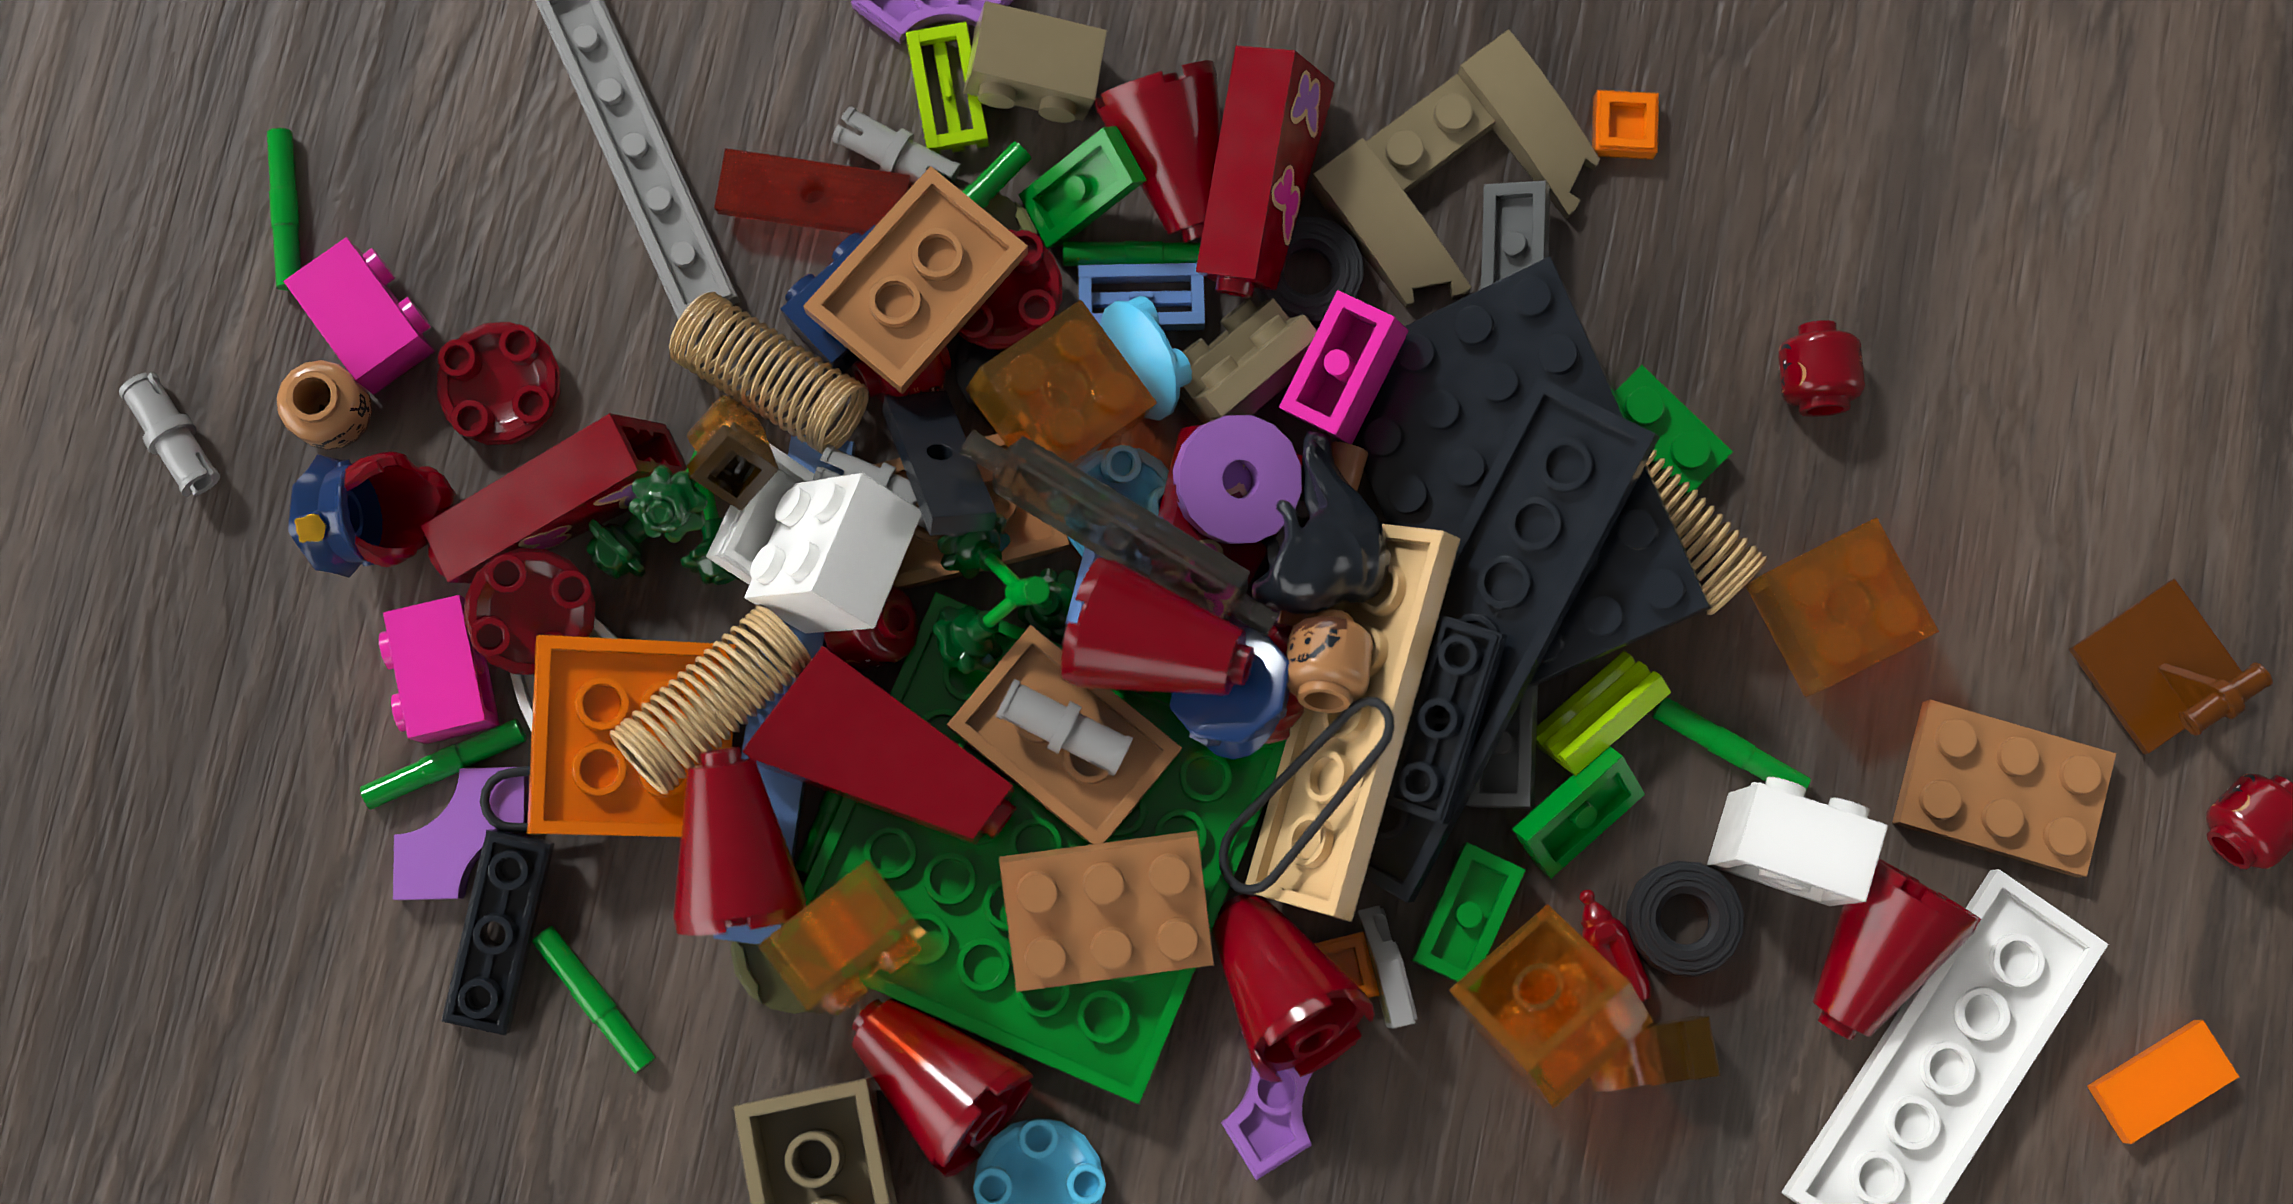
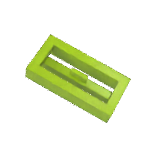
[906,22,989,155]
[1536,651,1671,776]

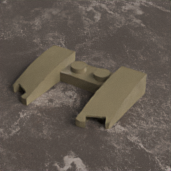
[1310,29,1600,308]

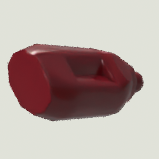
[1579,889,1651,1012]

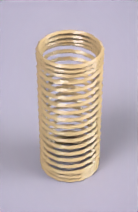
[669,292,868,454]
[1646,450,1767,615]
[610,605,812,794]

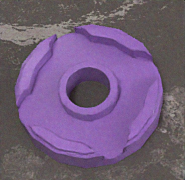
[1173,415,1302,544]

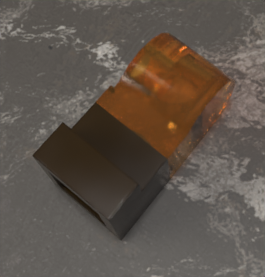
[687,395,779,511]
[1584,1016,1720,1092]

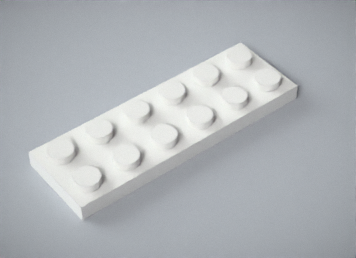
[1781,869,2108,1204]

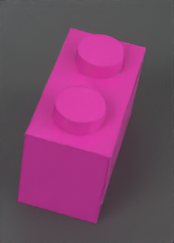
[283,237,435,395]
[1279,290,1409,444]
[379,595,500,744]

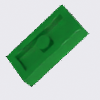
[1018,126,1147,248]
[1614,365,1733,498]
[1512,746,1645,879]
[1410,842,1526,988]

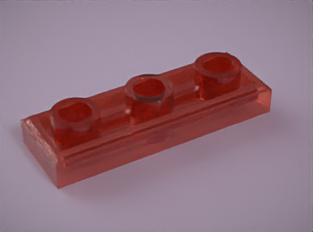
[714,148,911,235]

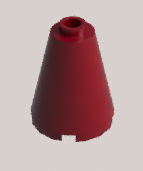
[1094,60,1221,243]
[1061,557,1255,695]
[673,747,807,936]
[1812,858,1981,1041]
[1212,894,1375,1082]
[852,998,1033,1178]

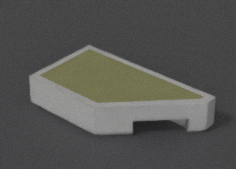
[1357,905,1417,1029]

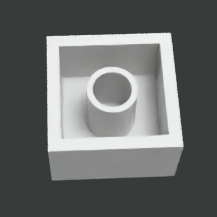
[744,473,922,633]
[1707,777,1888,906]

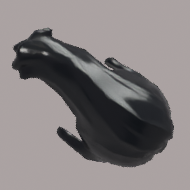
[1252,430,1391,614]

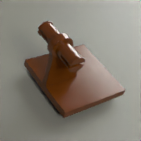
[2069,579,2273,755]

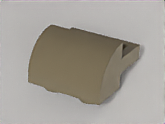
[1179,298,1317,424]

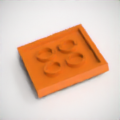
[527,635,736,837]

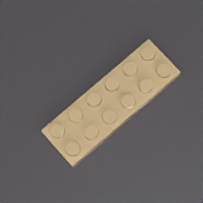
[1245,524,1460,922]

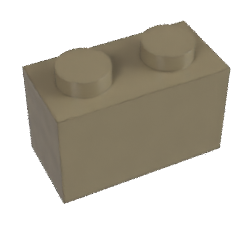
[963,1,1107,123]

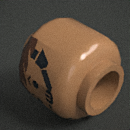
[277,360,372,450]
[1286,610,1374,713]

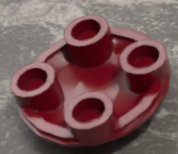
[958,230,1062,349]
[437,322,560,445]
[464,548,595,675]

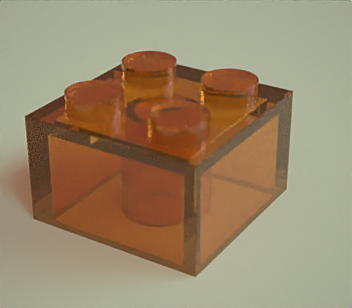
[965,300,1157,492]
[1745,517,1939,697]
[758,860,926,1016]
[1449,904,1653,1109]

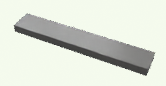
[535,0,740,320]

